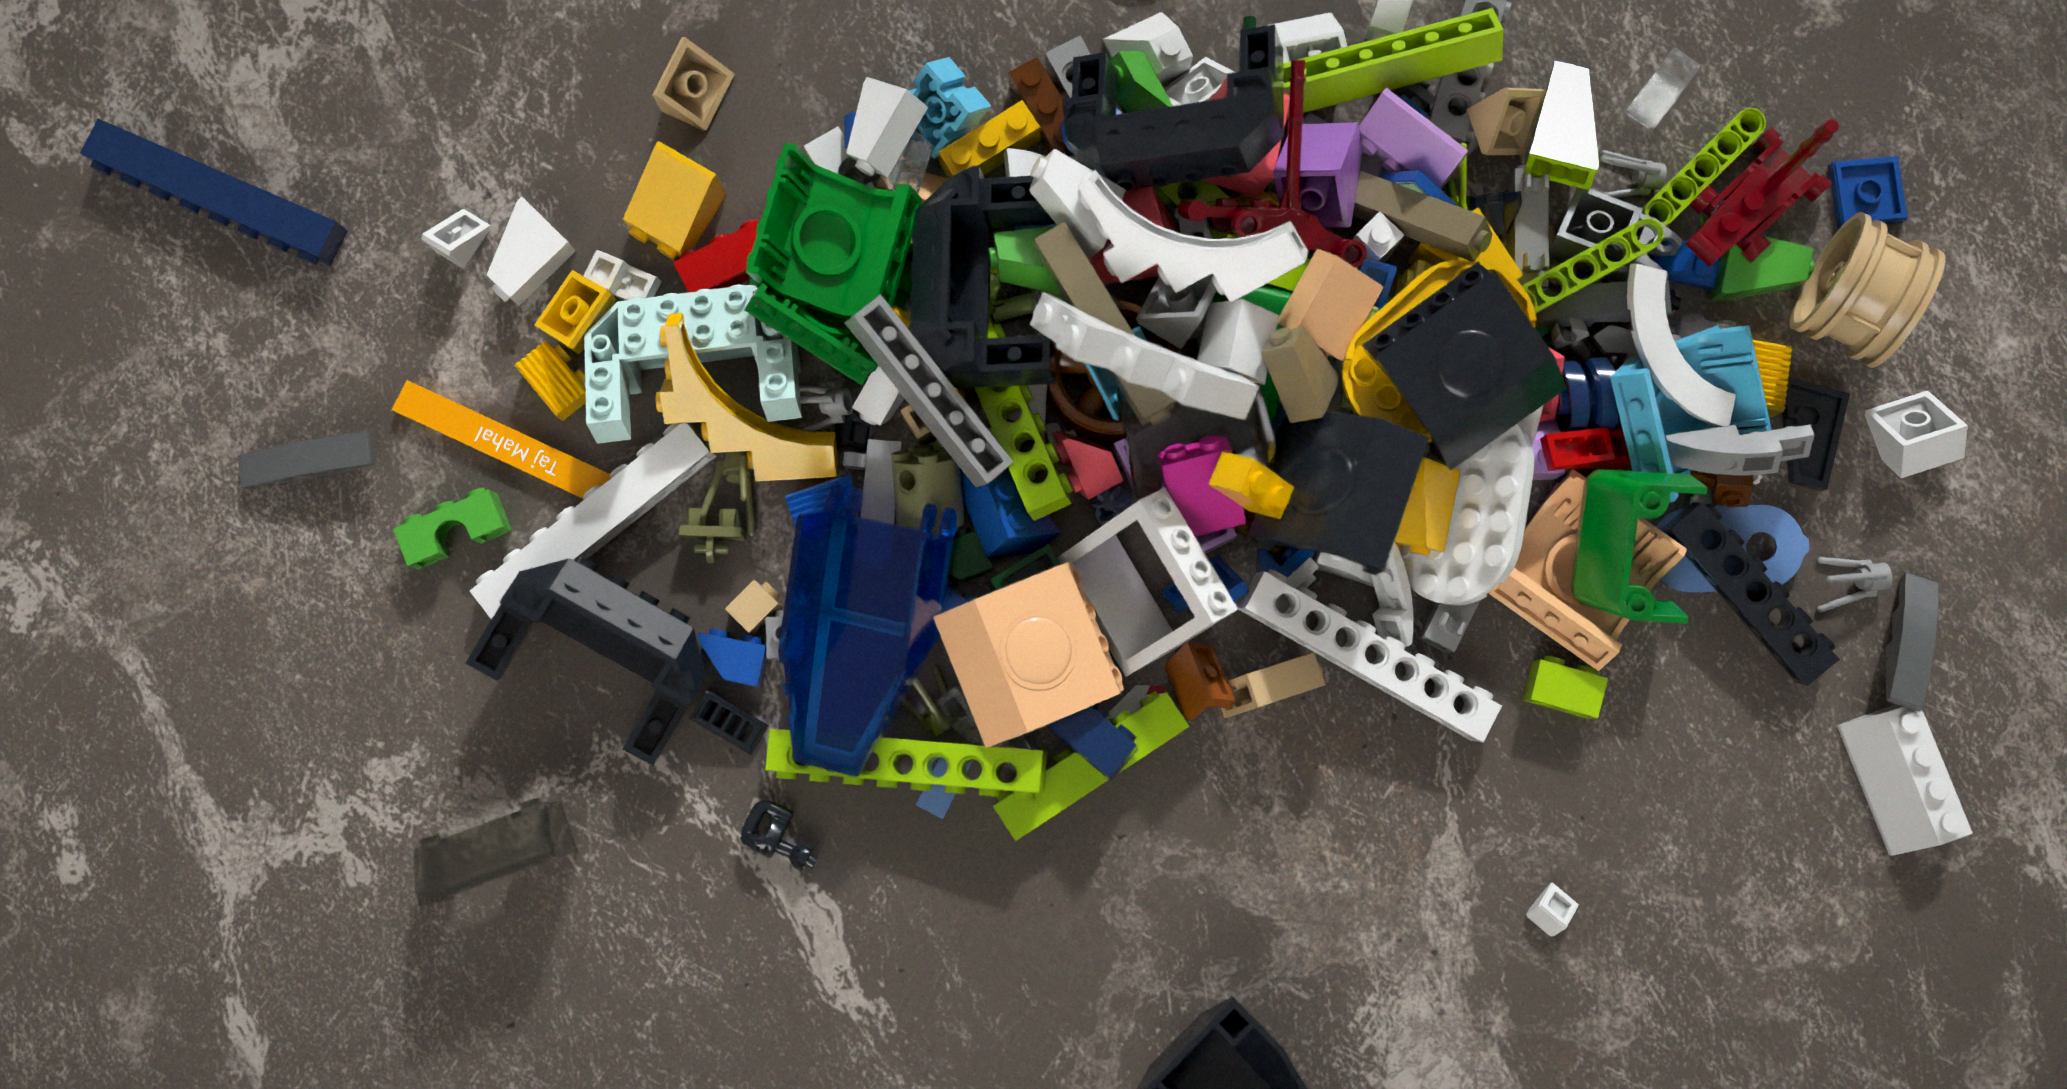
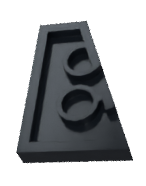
[1782,377,1850,492]

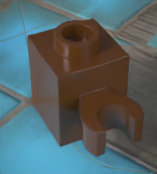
[1690,470,1753,508]

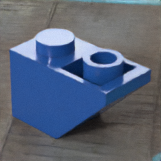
[697,628,768,688]

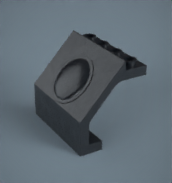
[1362,262,1567,471]
[1248,412,1429,575]

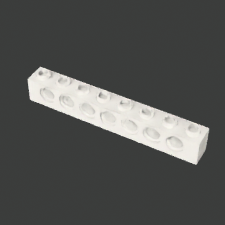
[1238,569,1502,742]

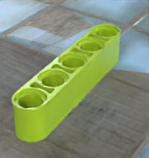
[1641,108,1766,226]
[1522,218,1664,314]

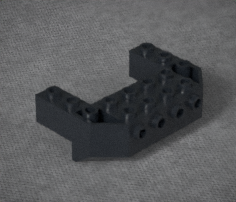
[1062,24,1284,192]
[908,166,1056,388]
[465,556,706,766]

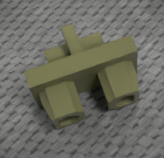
[679,508,746,563]

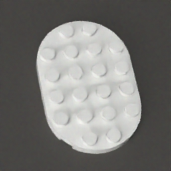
[1400,423,1534,605]

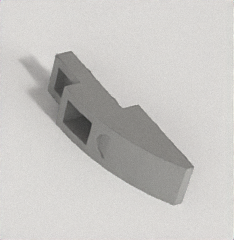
[1665,425,1814,475]

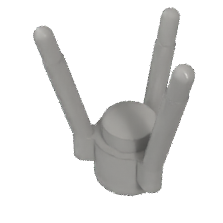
[1599,150,1667,198]
[799,385,853,431]
[1816,557,1893,613]

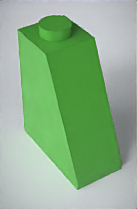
[988,225,1062,294]
[1709,236,1815,302]

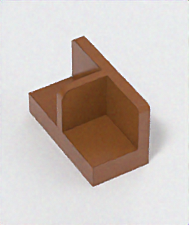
[1165,642,1236,721]

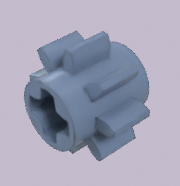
[1092,486,1133,525]

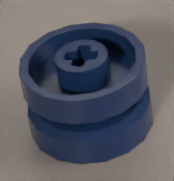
[1556,357,1619,432]

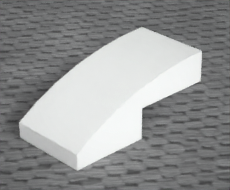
[583,250,662,301]

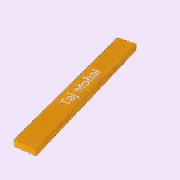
[392,380,611,500]

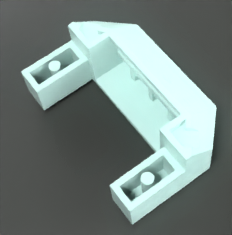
[584,285,802,444]

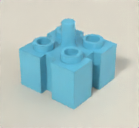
[908,57,991,159]

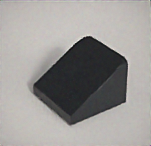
[834,413,876,453]

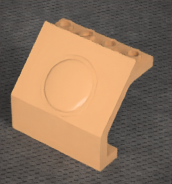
[1488,469,1687,671]
[933,561,1124,748]

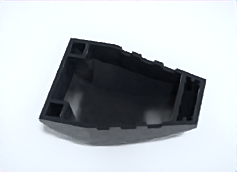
[1137,996,1307,1089]

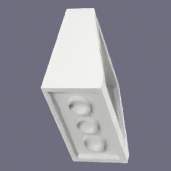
[1058,488,1238,677]

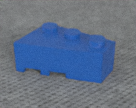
[961,467,1061,558]

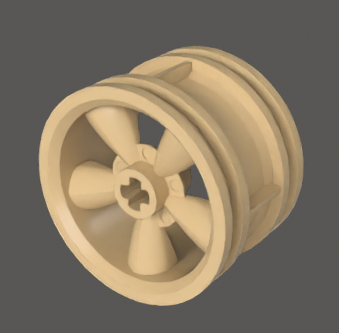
[1789,212,1945,368]

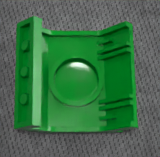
[746,143,923,320]
[744,274,912,385]

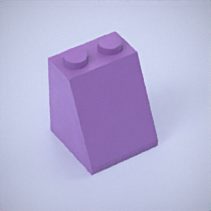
[1273,122,1363,227]

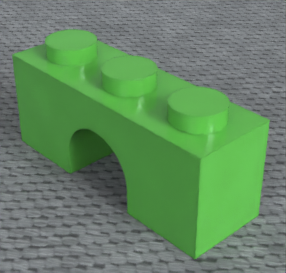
[393,488,512,570]

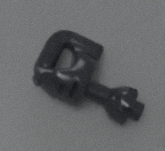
[740,800,818,872]

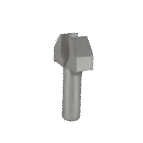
[1551,318,1590,360]

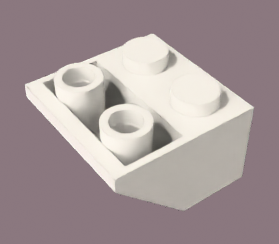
[1271,13,1347,63]

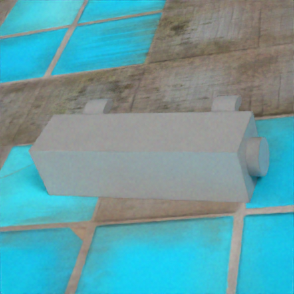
[1507,164,1549,289]
[843,439,906,572]
[1417,600,1480,654]

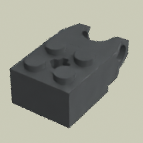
[1549,187,1683,282]

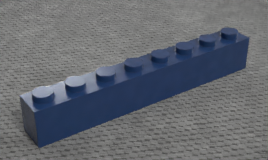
[80,119,348,266]
[901,570,1138,781]

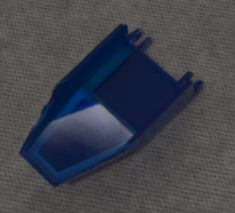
[778,484,957,777]

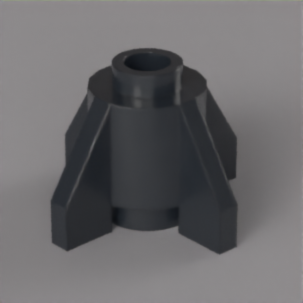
[1466,190,1522,240]

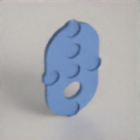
[1655,505,1809,592]

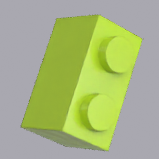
[1522,656,1608,719]

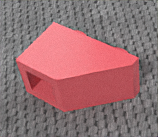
[1052,430,1124,500]

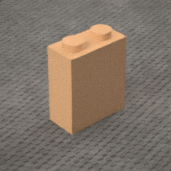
[1277,249,1384,361]

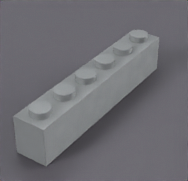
[845,294,1013,487]

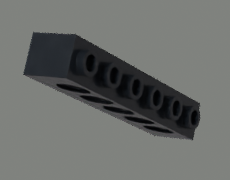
[1662,502,1840,686]

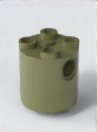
[891,444,965,541]

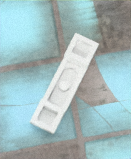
[1371,541,1414,647]

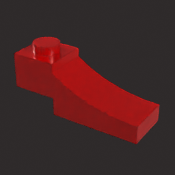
[1540,427,1631,471]

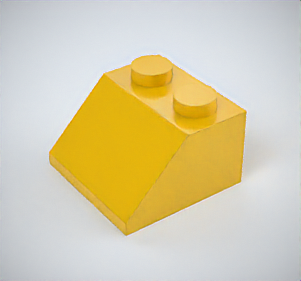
[534,270,617,355]

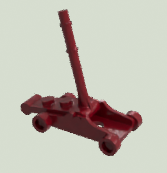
[1177,60,1367,268]
[1685,119,1839,267]

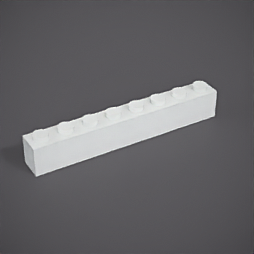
[470,423,717,619]

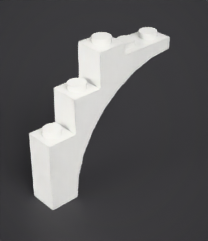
[1077,170,1308,303]
[1030,292,1259,420]

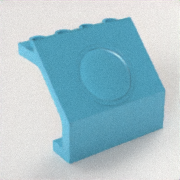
[1610,325,1772,502]

